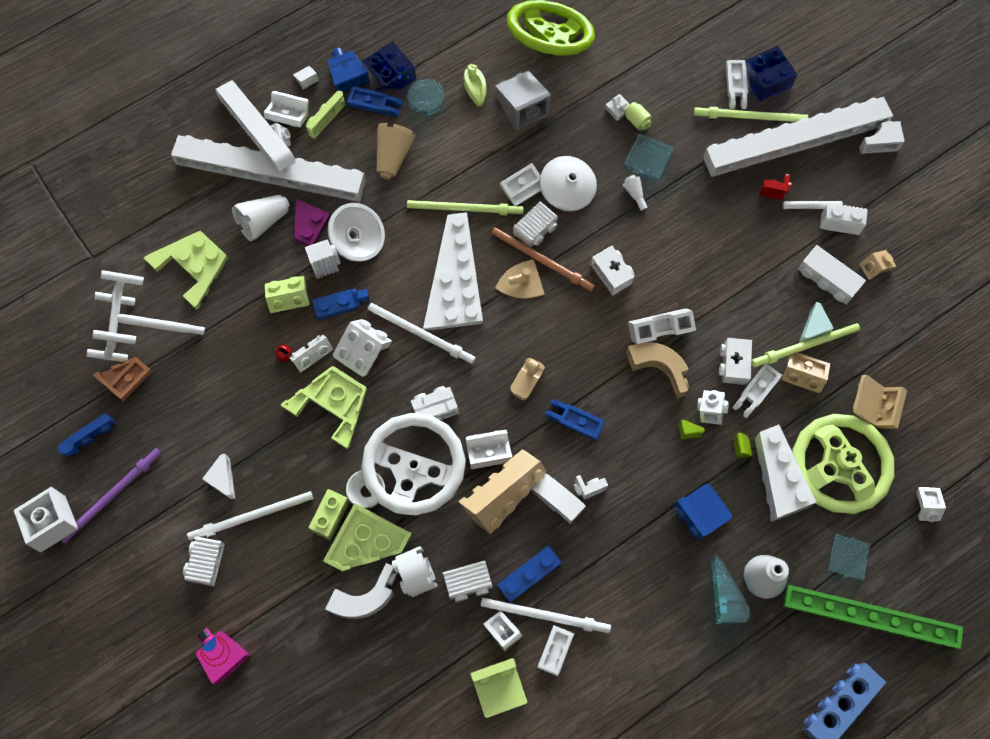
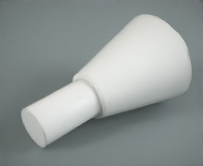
[622,175,648,211]

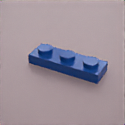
[497,545,562,603]

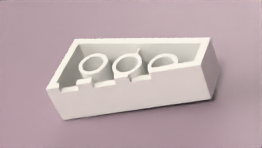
[754,425,816,522]

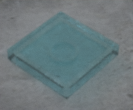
[623,133,674,182]

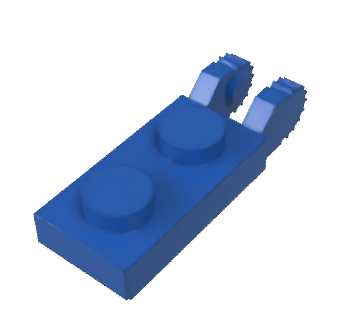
[347,86,403,117]
[544,399,605,441]
[57,414,116,457]

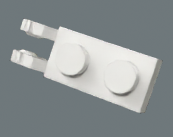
[725,60,748,109]
[732,363,782,419]

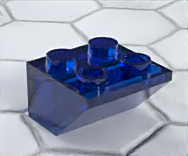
[362,41,416,89]
[745,46,798,101]

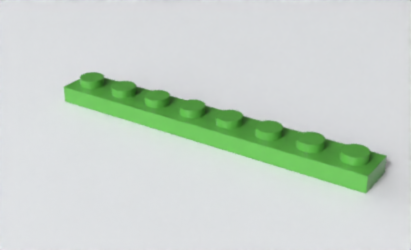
[783,585,963,650]

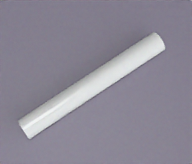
[782,201,843,209]

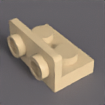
[781,352,830,393]

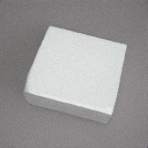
[293,66,319,89]

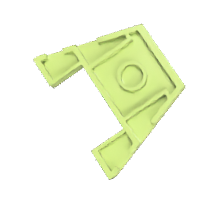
[144,231,228,310]
[281,366,367,450]

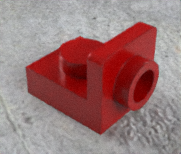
[759,174,792,200]

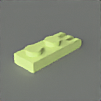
[306,91,345,139]

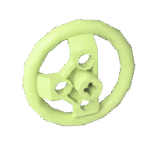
[792,414,895,514]

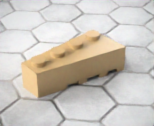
[458,449,547,535]

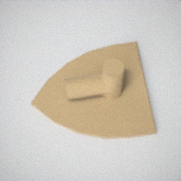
[495,259,545,299]

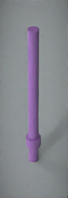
[61,448,162,543]

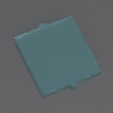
[827,534,870,580]

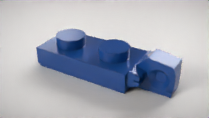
[312,289,370,320]

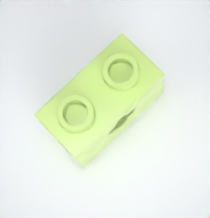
[309,489,350,541]

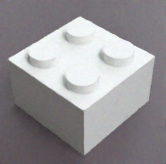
[14,487,78,552]

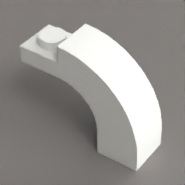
[325,563,397,619]

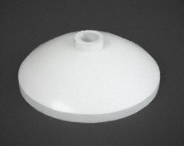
[540,156,597,211]
[328,203,385,262]

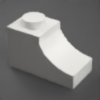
[859,121,905,154]

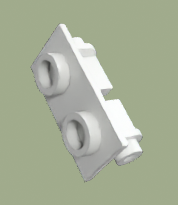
[290,335,334,373]

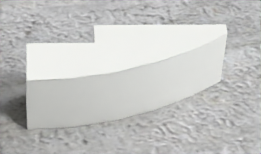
[531,473,586,524]

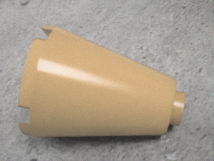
[377,123,415,180]

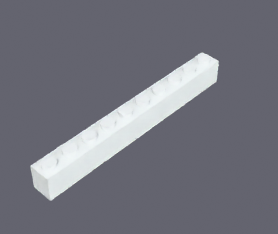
[703,97,893,177]
[171,135,366,202]

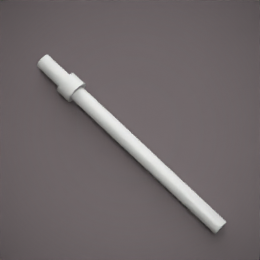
[368,303,476,364]
[187,491,313,541]
[481,598,611,633]

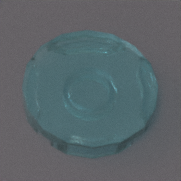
[407,79,445,115]

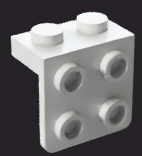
[333,319,392,377]

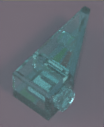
[710,556,750,625]

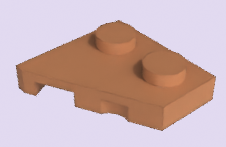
[93,357,152,402]

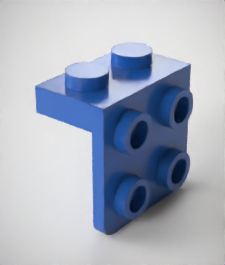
[674,484,732,541]

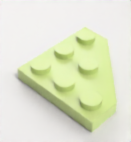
[323,503,411,571]

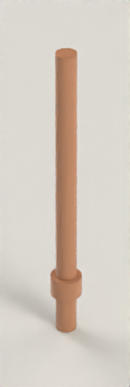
[491,227,595,292]

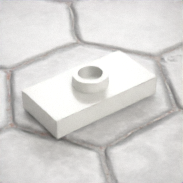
[537,626,574,676]

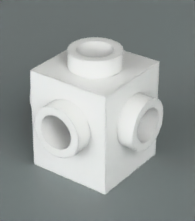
[697,390,729,425]

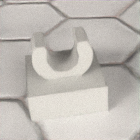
[605,94,630,121]

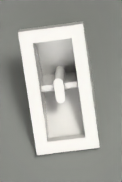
[203,454,235,499]
[484,610,522,652]

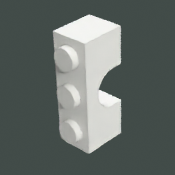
[628,308,696,344]

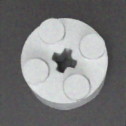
[392,546,437,597]

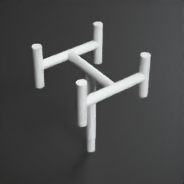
[86,270,205,362]

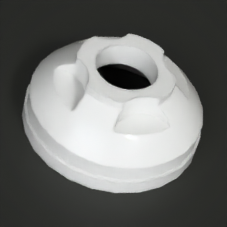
[346,470,385,509]

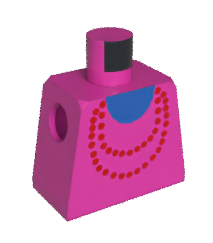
[196,628,251,685]

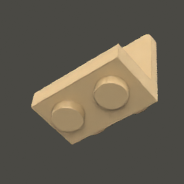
[853,375,907,429]

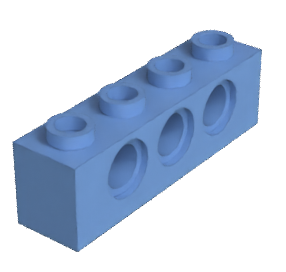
[802,663,886,739]

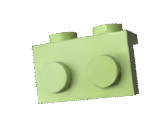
[265,276,309,313]

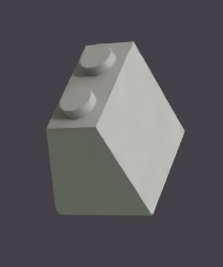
[495,71,551,131]

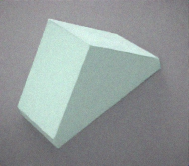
[799,302,833,343]

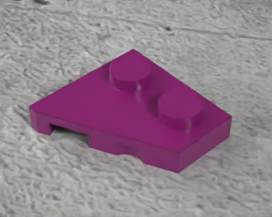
[294,199,331,246]

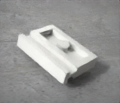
[499,163,541,206]

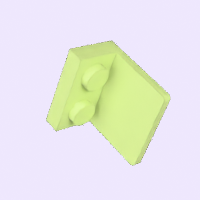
[471,658,527,718]

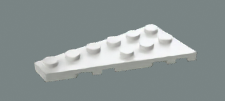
[423,212,483,331]

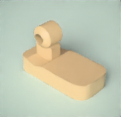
[510,358,545,400]

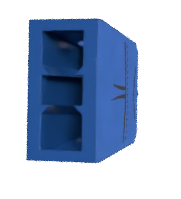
[328,48,370,93]

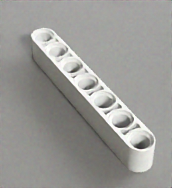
[215,80,296,172]

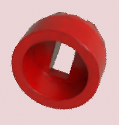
[275,345,292,362]

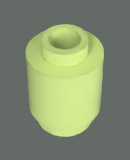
[625,102,652,131]

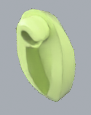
[464,64,487,107]

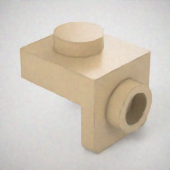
[859,250,896,280]

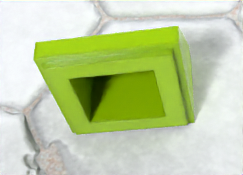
[678,420,705,440]
[733,432,752,458]

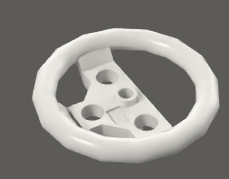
[361,413,466,516]

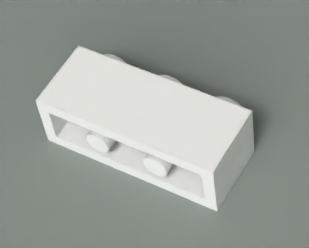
[798,245,866,305]

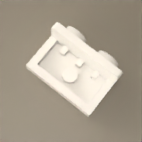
[264,91,308,127]
[466,430,512,469]

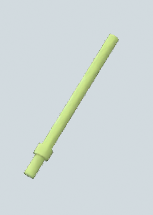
[694,107,808,122]
[407,200,523,215]
[751,323,860,367]

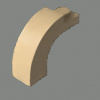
[626,342,689,399]

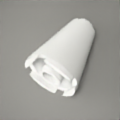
[232,195,290,241]
[743,555,789,599]

